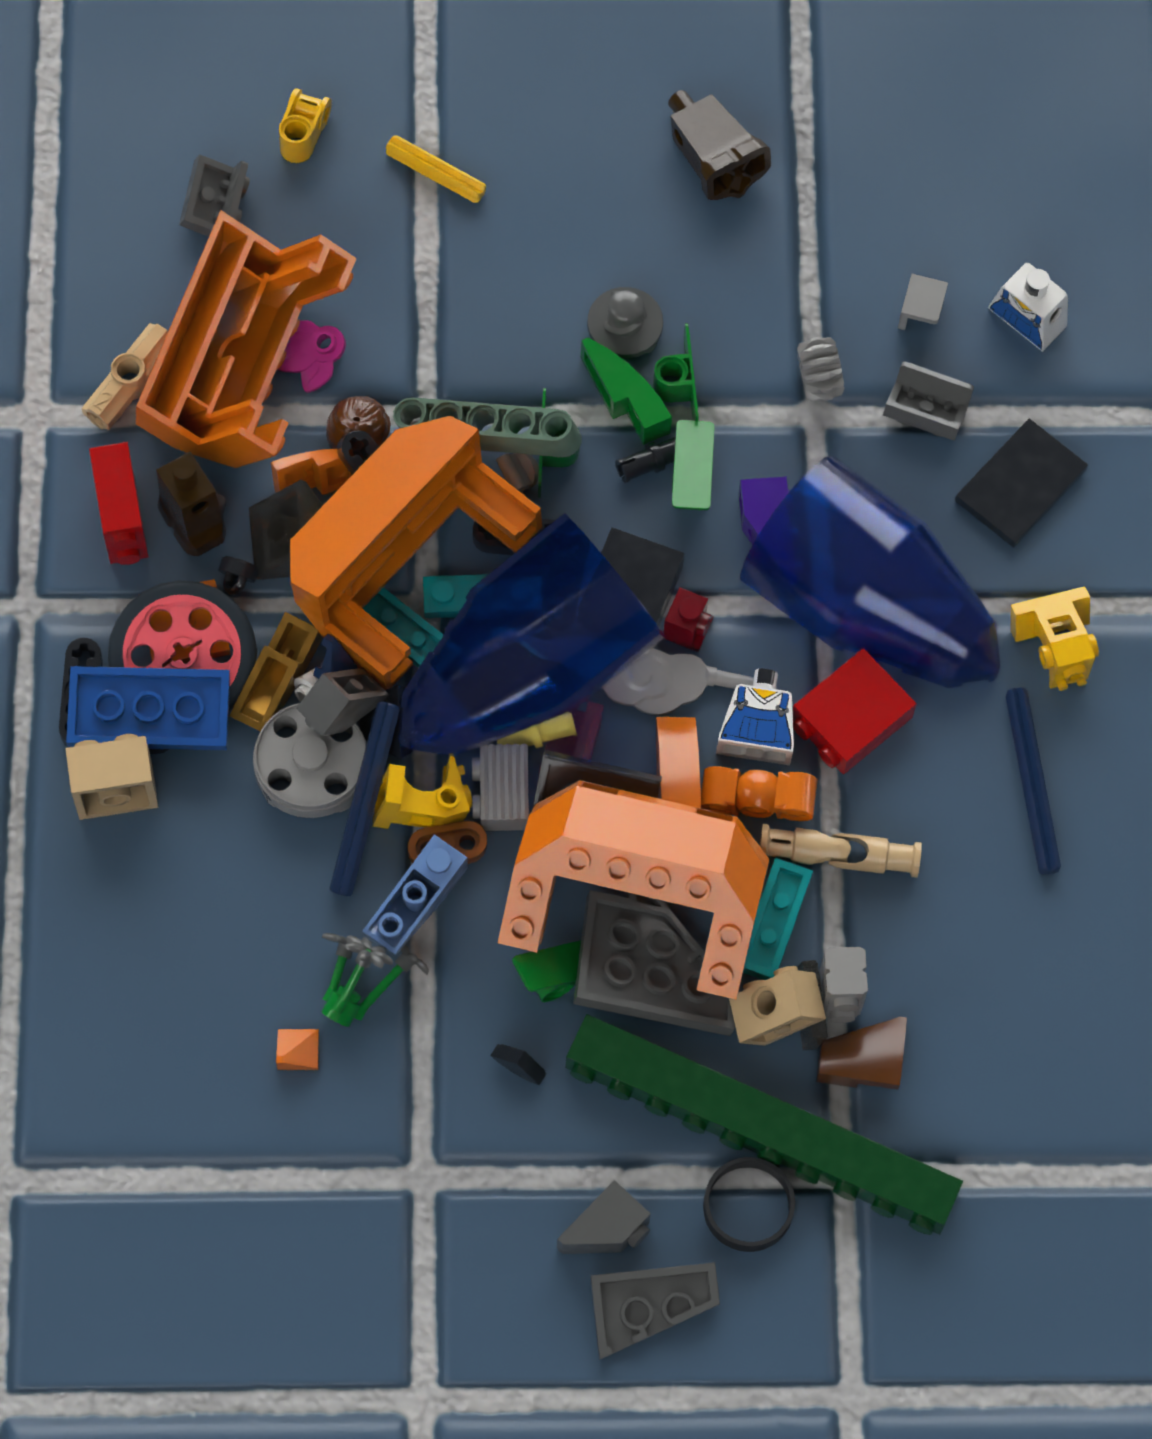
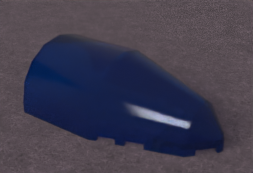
[739,456,1000,688]
[398,513,666,757]

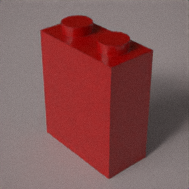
[89,442,149,565]
[792,648,917,775]

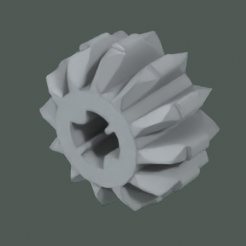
[797,337,844,401]

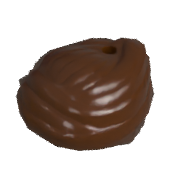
[326,396,391,461]

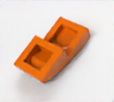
[271,449,354,500]

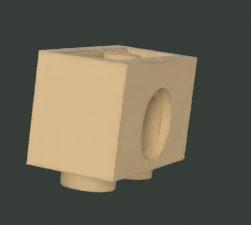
[729,966,826,1046]

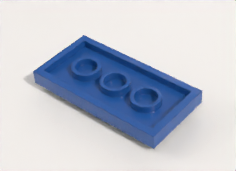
[66,666,230,750]

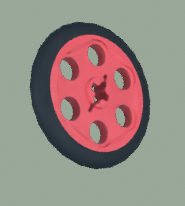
[108,580,257,711]

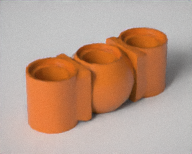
[701,766,818,821]

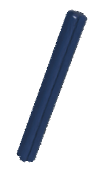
[1006,687,1061,875]
[330,702,400,896]

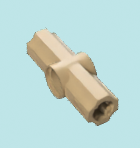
[82,323,168,430]

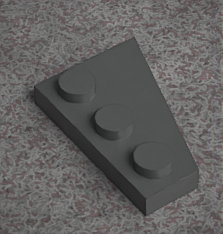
[590,1262,720,1360]

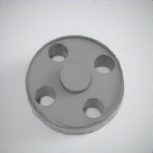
[253,703,367,818]

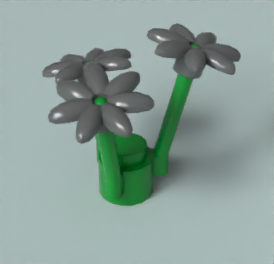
[321,933,429,1027]

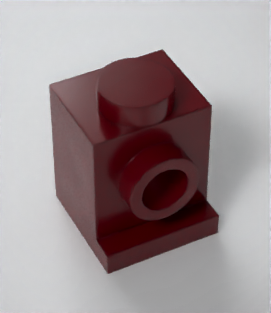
[663,587,714,652]

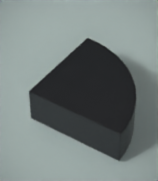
[490,1044,547,1085]

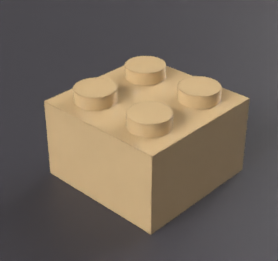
[65,734,159,820]

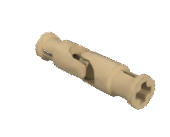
[760,824,922,878]

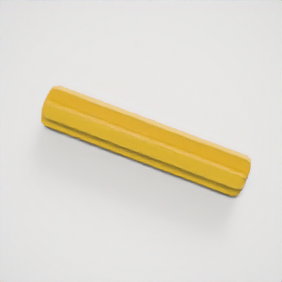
[386,135,486,203]

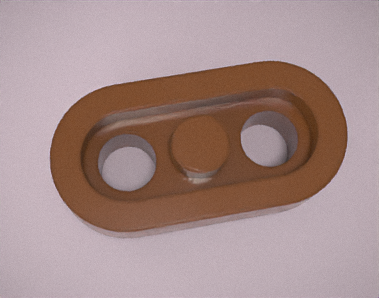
[408,821,487,864]

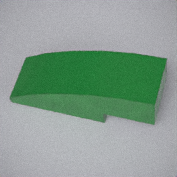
[581,337,672,445]

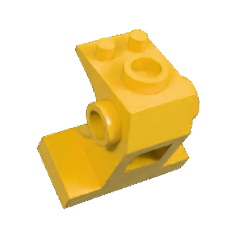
[1011,586,1099,691]
[372,756,472,829]

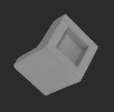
[898,274,948,330]

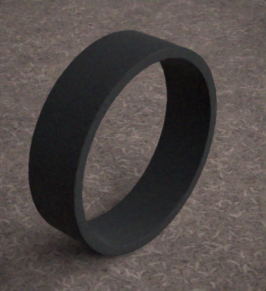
[703,1157,795,1252]

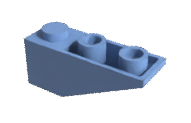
[362,834,468,955]

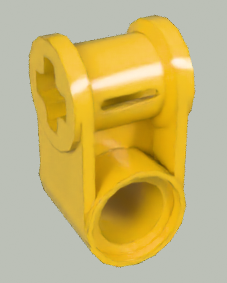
[279,88,332,163]

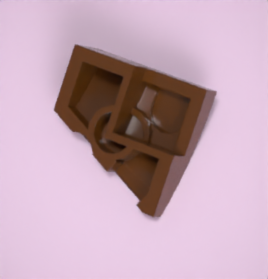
[816,1017,907,1090]

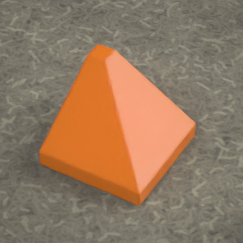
[276,1029,319,1070]

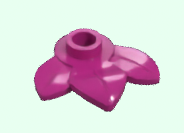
[277,320,346,393]

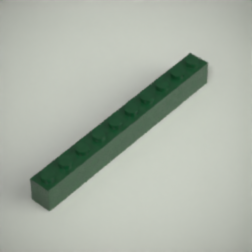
[565,1014,963,1235]

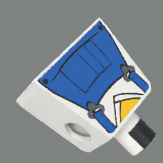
[988,263,1068,352]
[716,668,794,765]

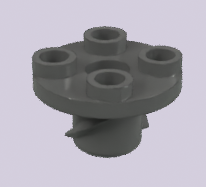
[587,287,663,358]

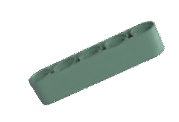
[393,397,582,457]

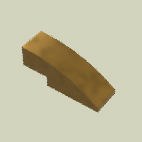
[229,612,323,731]

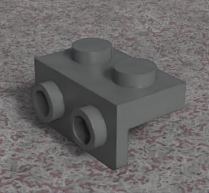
[179,154,250,237]
[883,361,974,441]

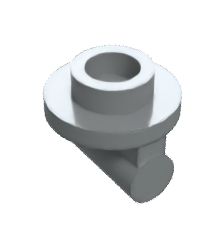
[496,453,539,492]

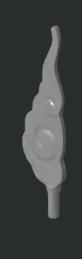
[488,626,754,716]

